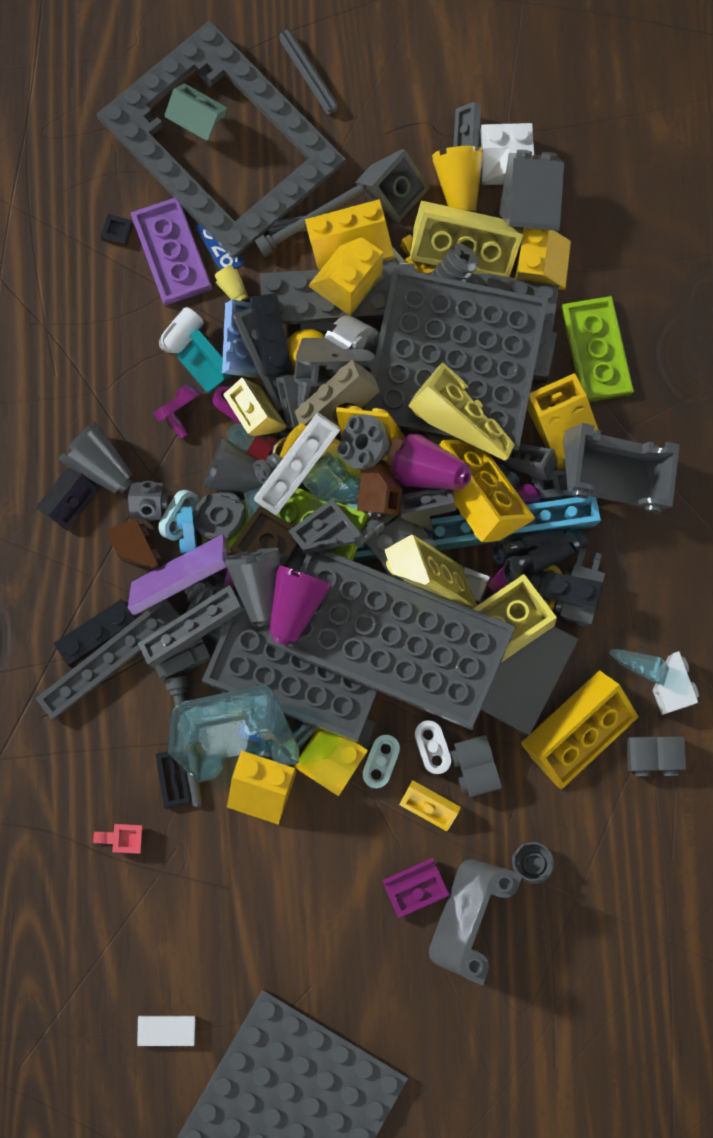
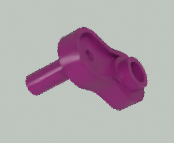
[153,383,202,439]

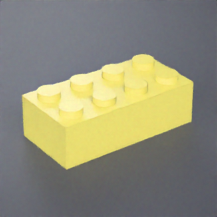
[473,574,557,662]

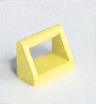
[223,378,287,436]

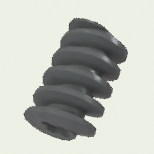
[430,244,479,282]

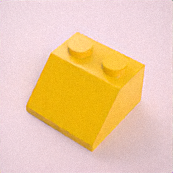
[515,227,571,290]

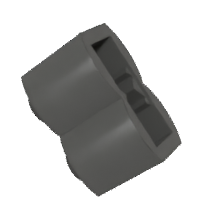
[450,735,502,798]
[626,737,686,777]

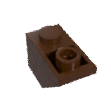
[357,459,402,516]
[106,518,162,571]

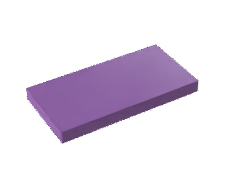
[130,198,212,306]
[128,534,228,615]

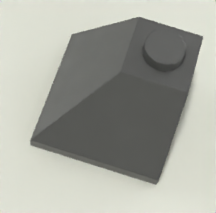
[355,149,431,223]

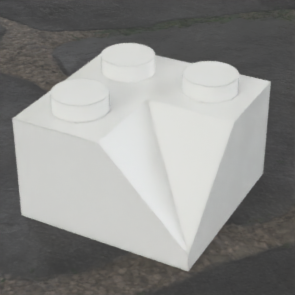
[479,123,534,185]

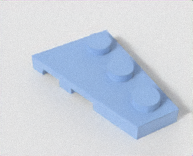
[222,299,260,378]

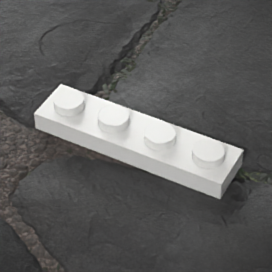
[254,412,340,515]

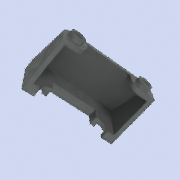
[563,423,680,513]
[429,859,522,986]

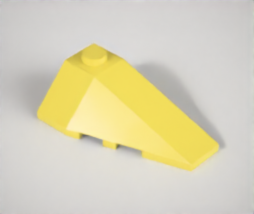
[408,362,515,461]

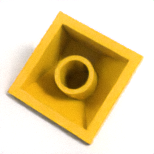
[293,728,369,796]

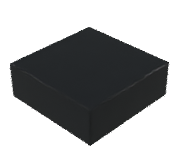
[101,214,133,247]

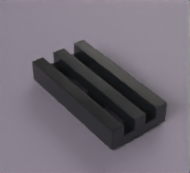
[155,749,192,808]

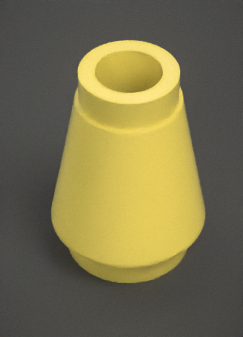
[215,265,249,301]

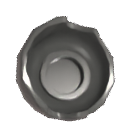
[512,842,555,884]

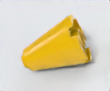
[432,146,483,213]

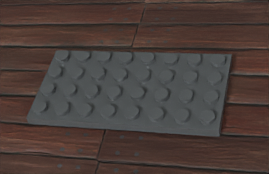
[266,550,515,730]

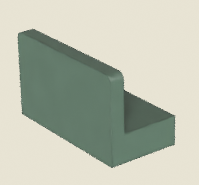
[165,83,228,140]

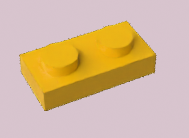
[399,780,461,831]

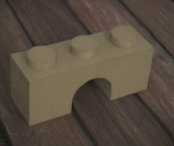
[295,359,380,427]

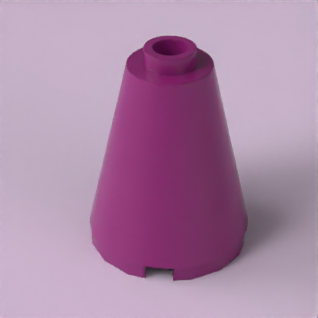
[393,433,471,490]
[269,565,331,646]

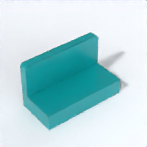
[176,329,232,393]

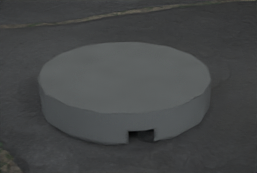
[193,490,246,541]

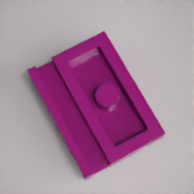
[382,858,449,918]

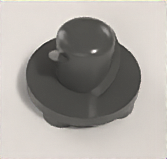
[338,414,390,470]

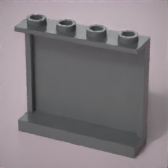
[481,594,578,737]

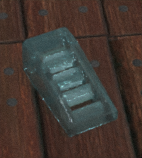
[609,649,669,686]

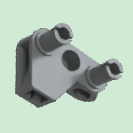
[294,338,376,406]

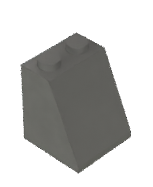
[499,149,564,231]

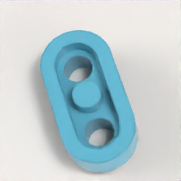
[177,507,198,555]

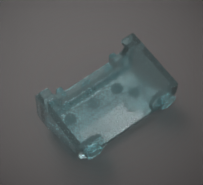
[168,685,299,782]

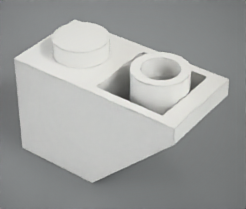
[653,651,699,715]

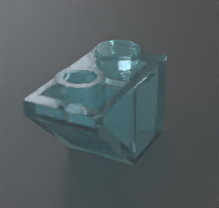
[302,452,360,505]

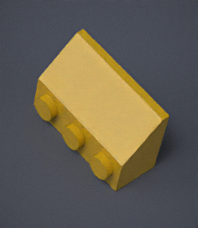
[305,199,395,270]

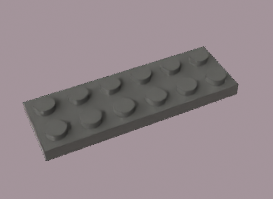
[260,263,415,325]

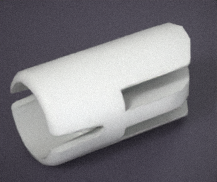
[159,307,204,353]

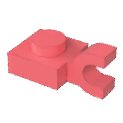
[93,824,143,854]

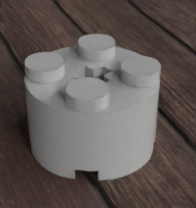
[325,315,380,360]

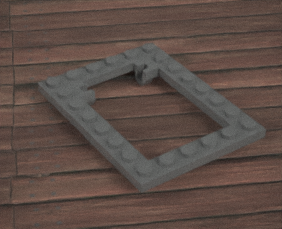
[97,21,346,260]

